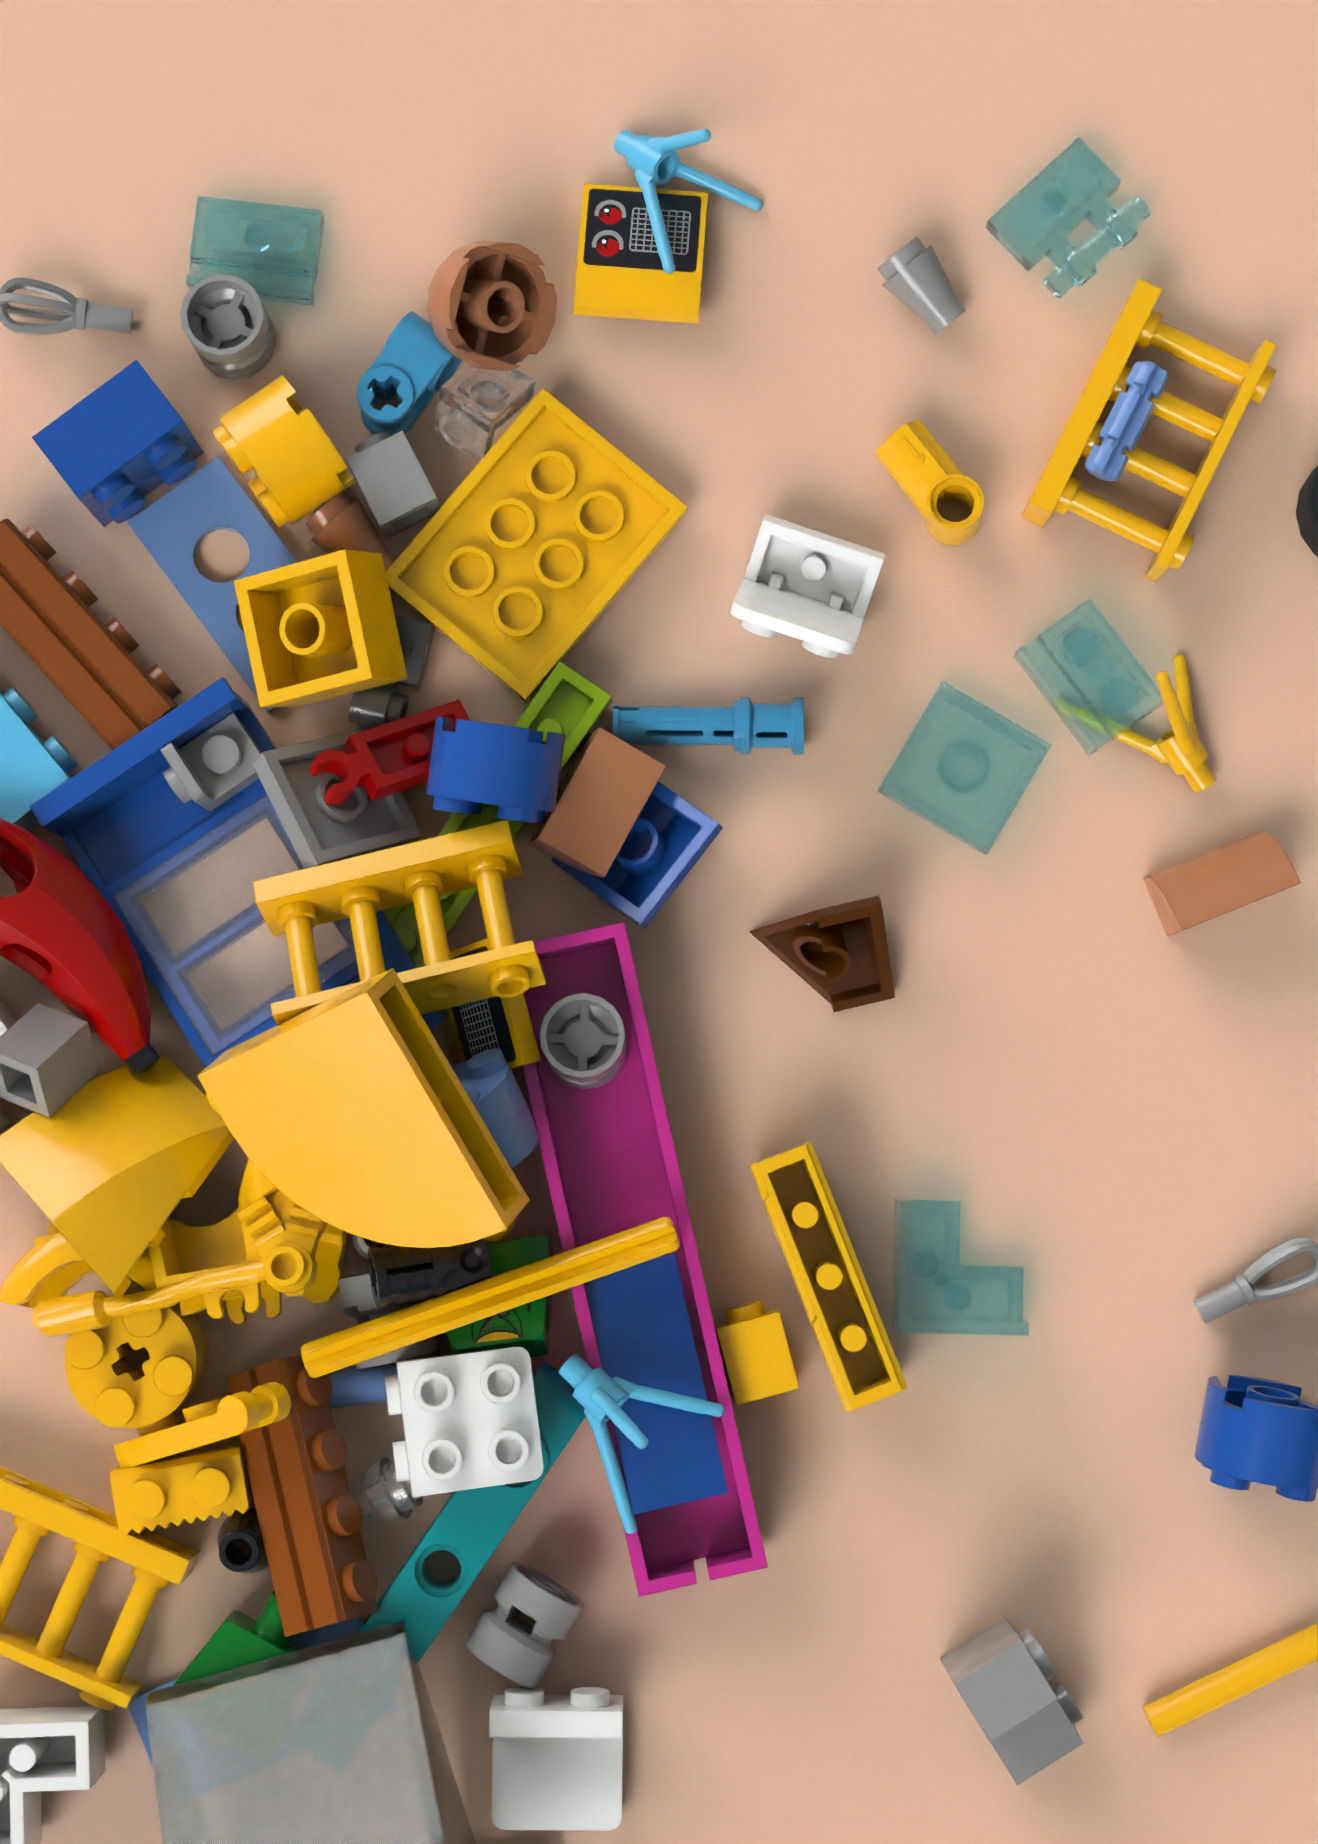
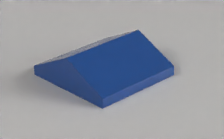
[551,782,723,929]

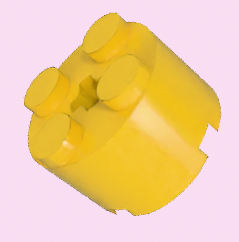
[211,375,355,527]
[64,1291,209,1428]

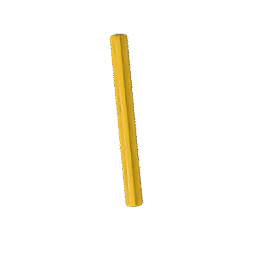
[301,1216,680,1378]

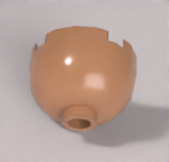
[427,240,557,371]

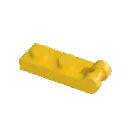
[113,1382,291,1469]

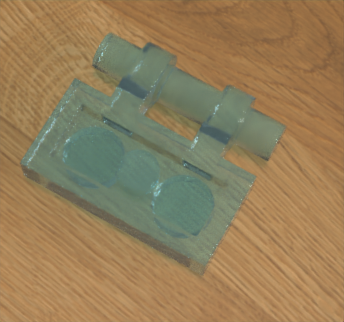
[986,137,1151,298]

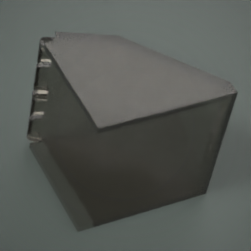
[145,1620,476,1844]

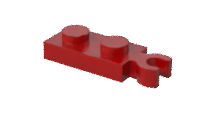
[309,700,471,805]

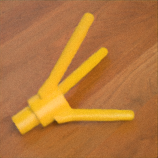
[1053,654,1216,793]

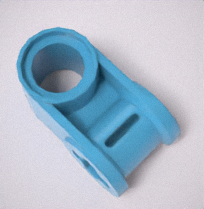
[357,311,462,436]

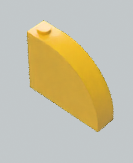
[197,968,530,1248]

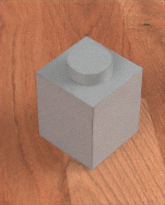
[346,430,440,539]
[0,1003,100,1118]

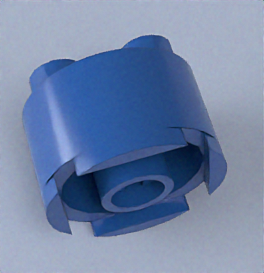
[426,717,565,823]
[1194,1375,1318,1502]

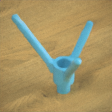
[614,129,763,274]
[558,1354,725,1534]

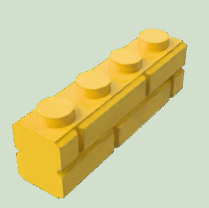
[748,1142,908,1412]

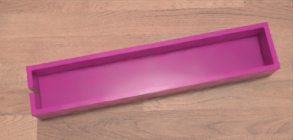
[522,922,768,1597]

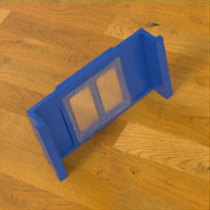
[29,677,449,1068]

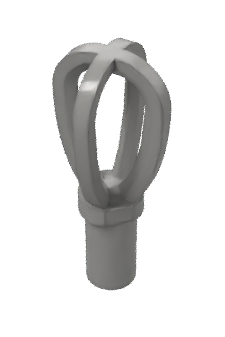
[0,278,133,335]
[1193,1238,1318,1324]

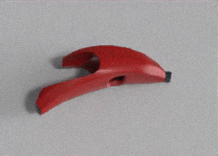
[0,819,160,1076]

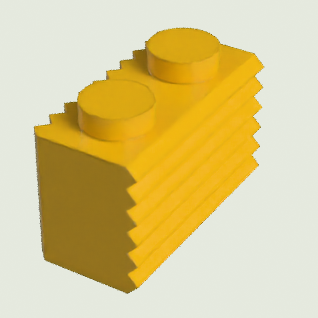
[110,1441,255,1536]

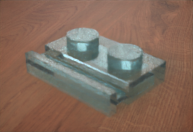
[186,196,324,306]
[1014,598,1164,757]

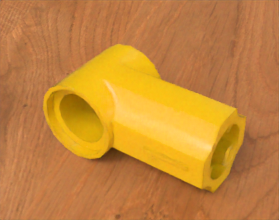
[875,418,984,546]

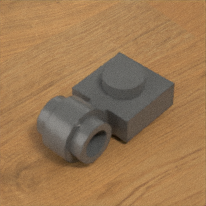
[349,615,435,730]

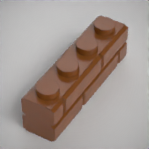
[0,518,182,750]
[226,1356,379,1637]

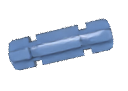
[1085,360,1168,482]

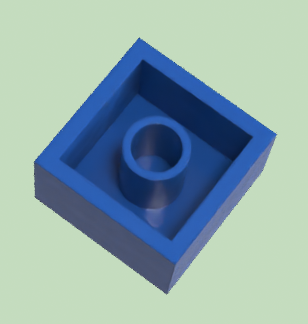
[32,359,204,527]

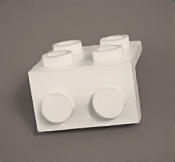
[730,514,885,658]
[384,1346,544,1497]
[489,1686,623,1831]

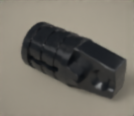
[368,1238,492,1307]

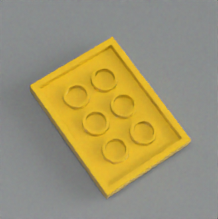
[386,388,688,703]

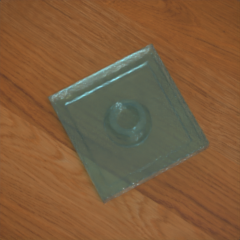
[877,681,1052,855]

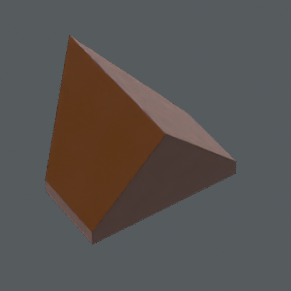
[749,895,895,1012]

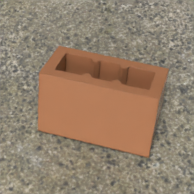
[528,727,666,877]
[1143,830,1301,936]

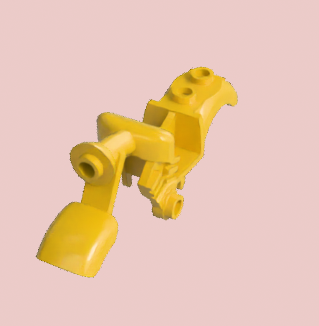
[0,1159,516,1337]

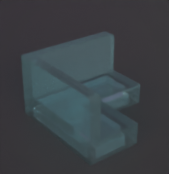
[892,1199,1029,1336]

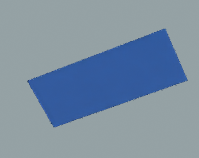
[584,1253,728,1515]

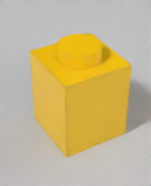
[715,1301,799,1405]

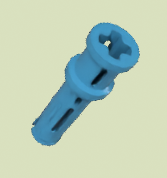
[613,697,804,755]

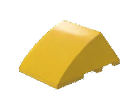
[0,1055,234,1300]

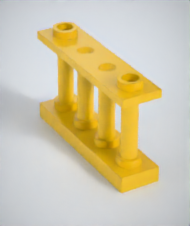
[1021,279,1276,582]
[253,820,546,1025]
[0,1465,200,1710]

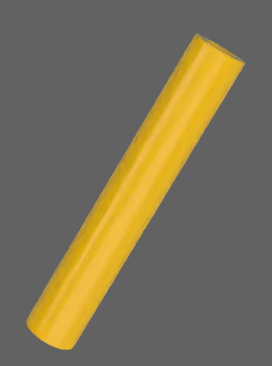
[1142,1623,1318,1737]

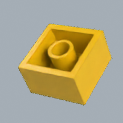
[234,549,408,707]

